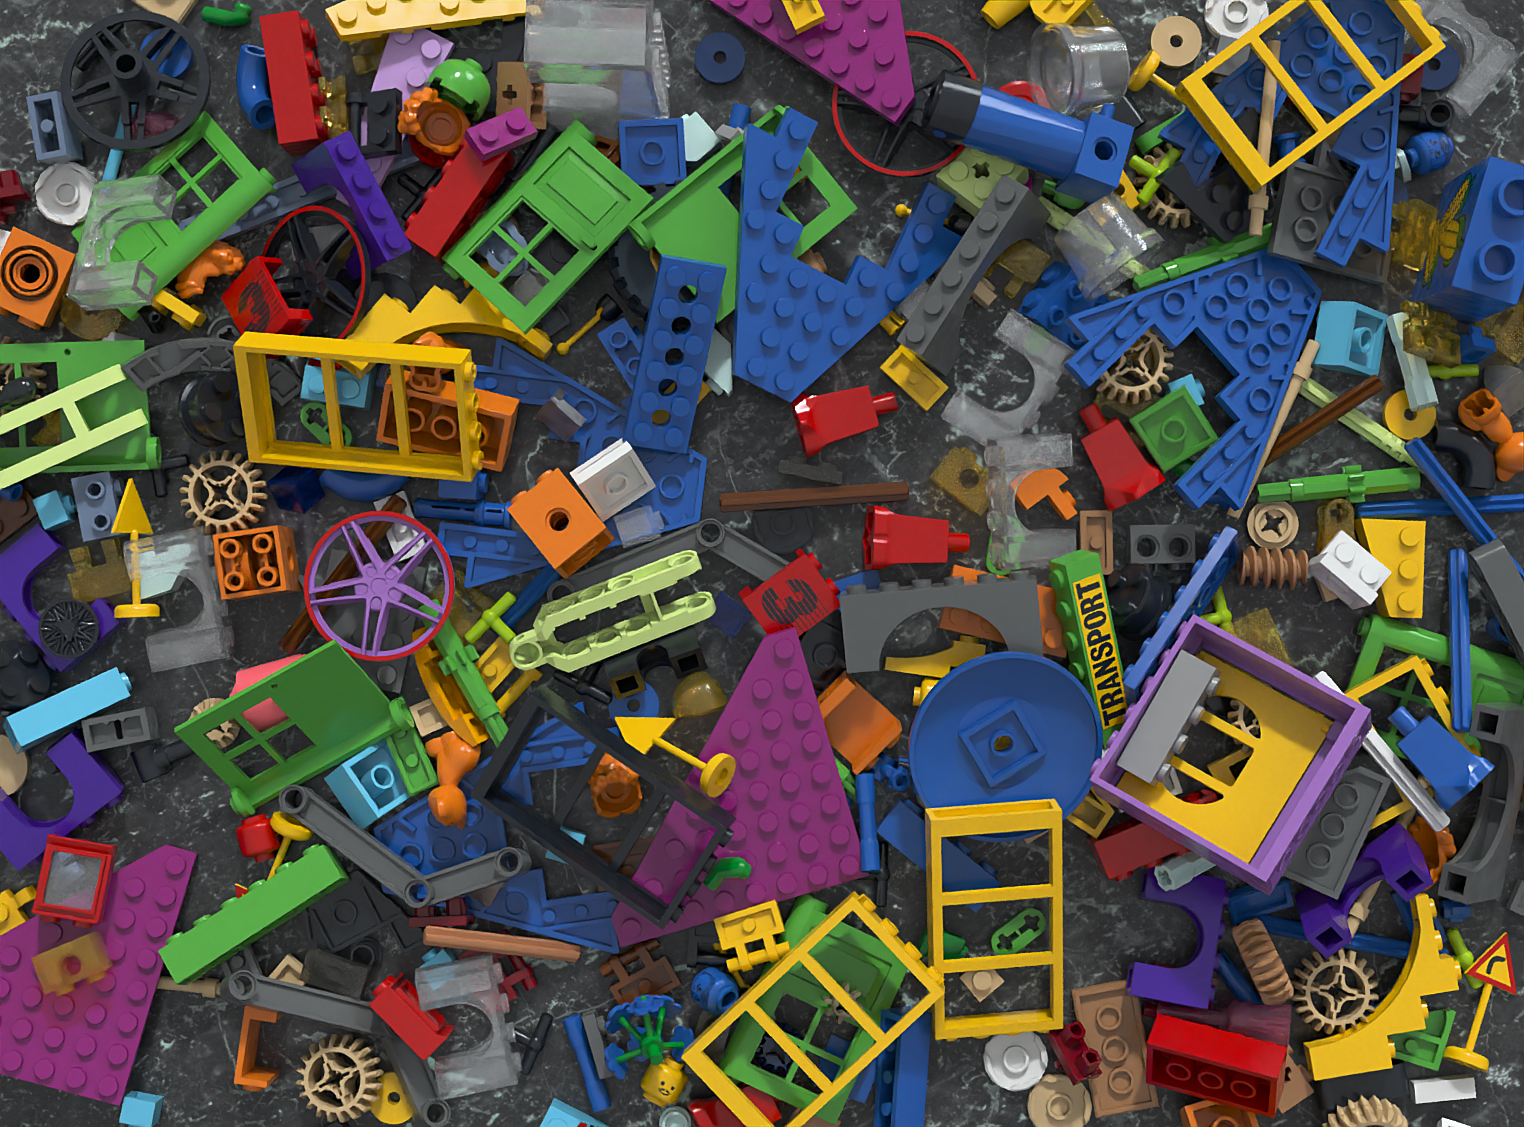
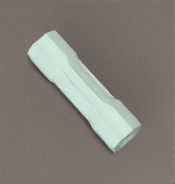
[1386,310,1439,411]
[1154,851,1216,891]

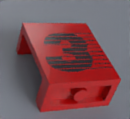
[221,256,313,359]
[738,548,841,637]

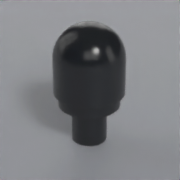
[0,376,38,408]

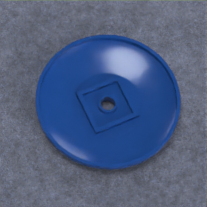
[908,651,1103,842]

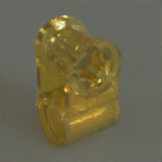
[1316,499,1356,555]

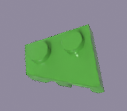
[1387,1008,1456,1071]

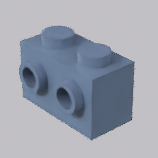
[26,91,84,165]
[71,471,130,543]

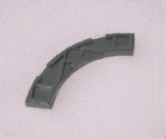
[121,338,303,406]

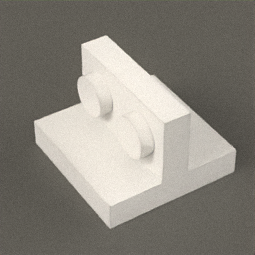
[570,438,656,522]
[1308,530,1392,609]

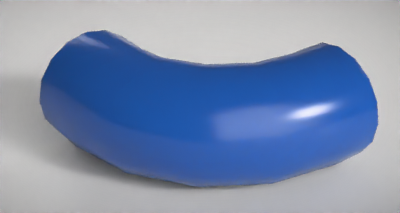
[236,45,276,130]
[319,469,410,503]

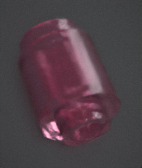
[132,111,179,140]

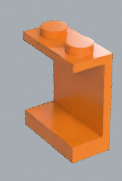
[817,670,902,775]
[234,1006,285,1091]

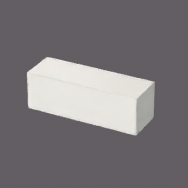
[1409,1074,1476,1104]

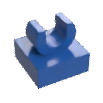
[1448,325,1496,364]

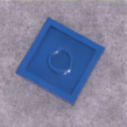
[618,118,687,186]

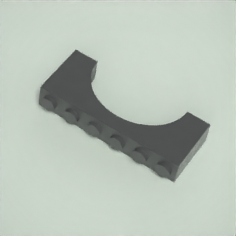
[896,174,1051,377]
[839,570,1043,673]
[1437,702,1524,904]

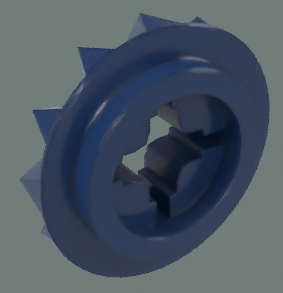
[754,1022,803,1074]

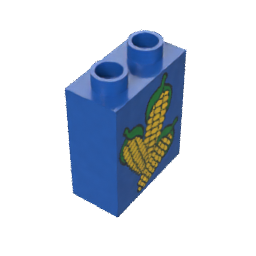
[1408,156,1524,325]

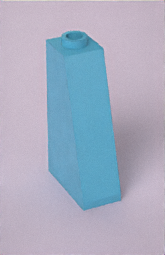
[3,667,132,754]

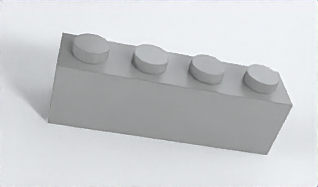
[1116,649,1222,787]

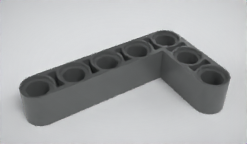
[1467,538,1524,670]

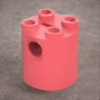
[229,654,306,732]

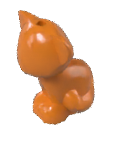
[406,332,469,393]
[1458,389,1524,482]
[424,731,481,830]

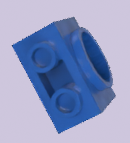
[597,317,643,390]

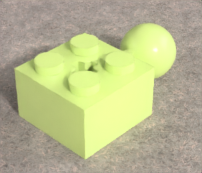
[936,147,1029,217]

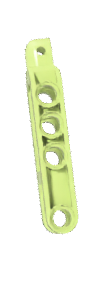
[0,364,148,490]
[509,550,716,673]

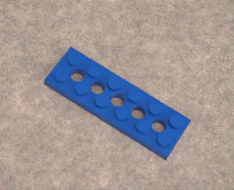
[622,254,727,454]
[1122,525,1239,707]

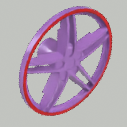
[304,511,455,661]

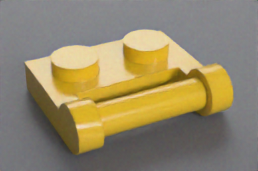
[456,636,543,718]

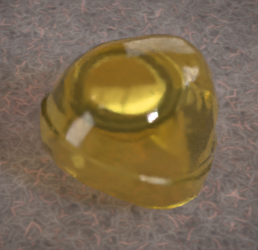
[671,671,729,719]

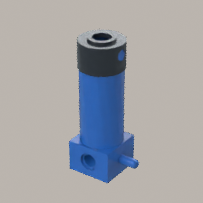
[921,69,1135,205]

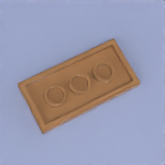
[1070,979,1159,1118]

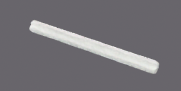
[1313,671,1450,832]

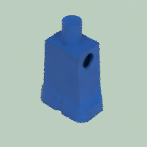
[1387,705,1495,811]

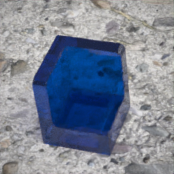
[267,465,325,514]
[706,591,752,639]

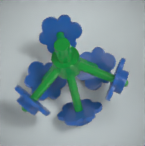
[604,995,695,1080]

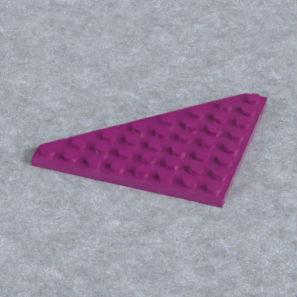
[706,0,916,126]
[611,626,869,947]
[0,844,198,1106]

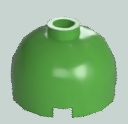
[424,58,491,121]

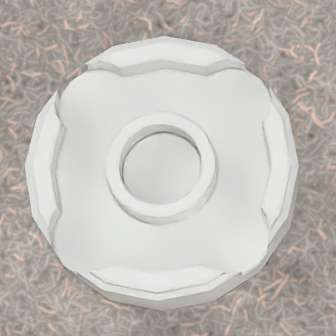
[1204,0,1269,39]
[35,162,101,226]
[983,1031,1048,1091]

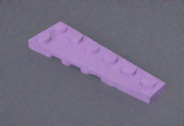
[336,28,455,208]

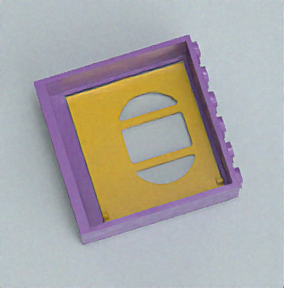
[1089,614,1372,896]

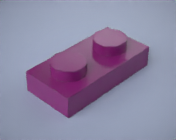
[464,107,538,162]

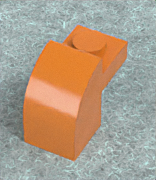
[1005,466,1077,522]

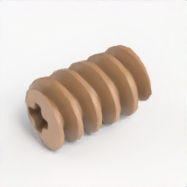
[1237,546,1308,590]

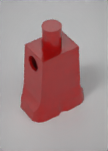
[790,385,898,459]
[1078,402,1166,511]
[862,505,970,570]
[685,1078,785,1127]

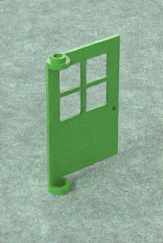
[627,105,858,324]
[71,111,277,322]
[441,120,655,334]
[0,340,162,473]
[1346,612,1524,784]
[174,639,414,818]
[718,894,908,1125]

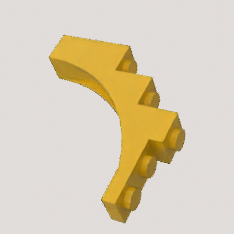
[335,284,553,380]
[1303,892,1462,1081]

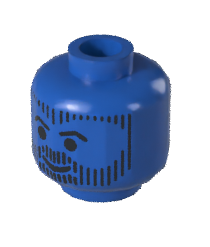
[1404,129,1454,175]
[691,967,738,1015]

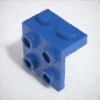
[1017,261,1111,353]

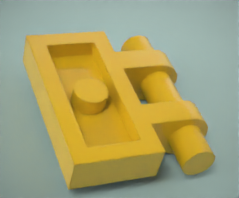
[713,900,791,973]

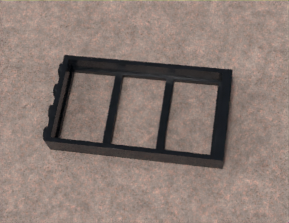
[470,684,736,930]

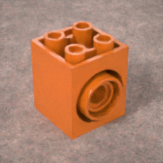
[0,226,81,330]
[507,468,616,580]
[212,525,302,600]

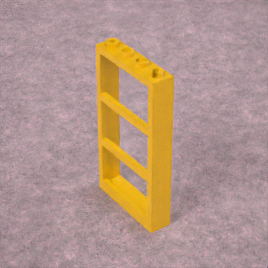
[1174,0,1446,193]
[233,331,484,482]
[1207,655,1481,876]
[925,799,1063,1041]
[681,891,945,1127]

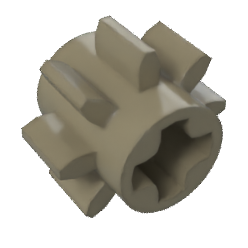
[822,982,864,1024]

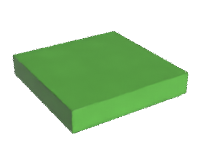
[1129,384,1219,473]

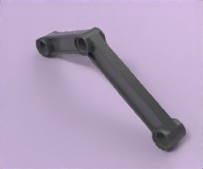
[547,518,790,602]
[279,785,531,908]
[219,970,451,1127]

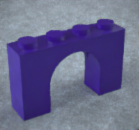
[291,131,412,280]
[0,523,128,672]
[0,726,126,871]
[1295,822,1433,959]
[1124,866,1229,1010]

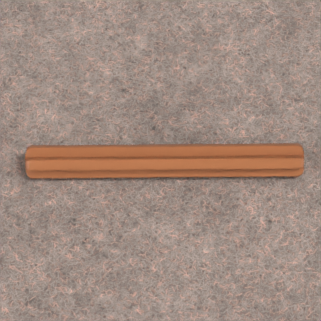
[423,926,580,962]

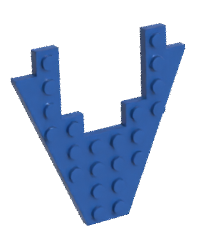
[1157,0,1405,268]
[731,107,962,402]
[1063,248,1323,511]
[438,337,708,588]
[374,701,622,954]

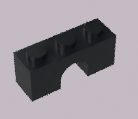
[602,624,708,700]

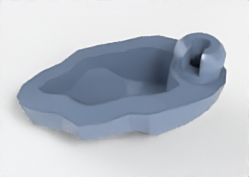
[478,221,530,276]

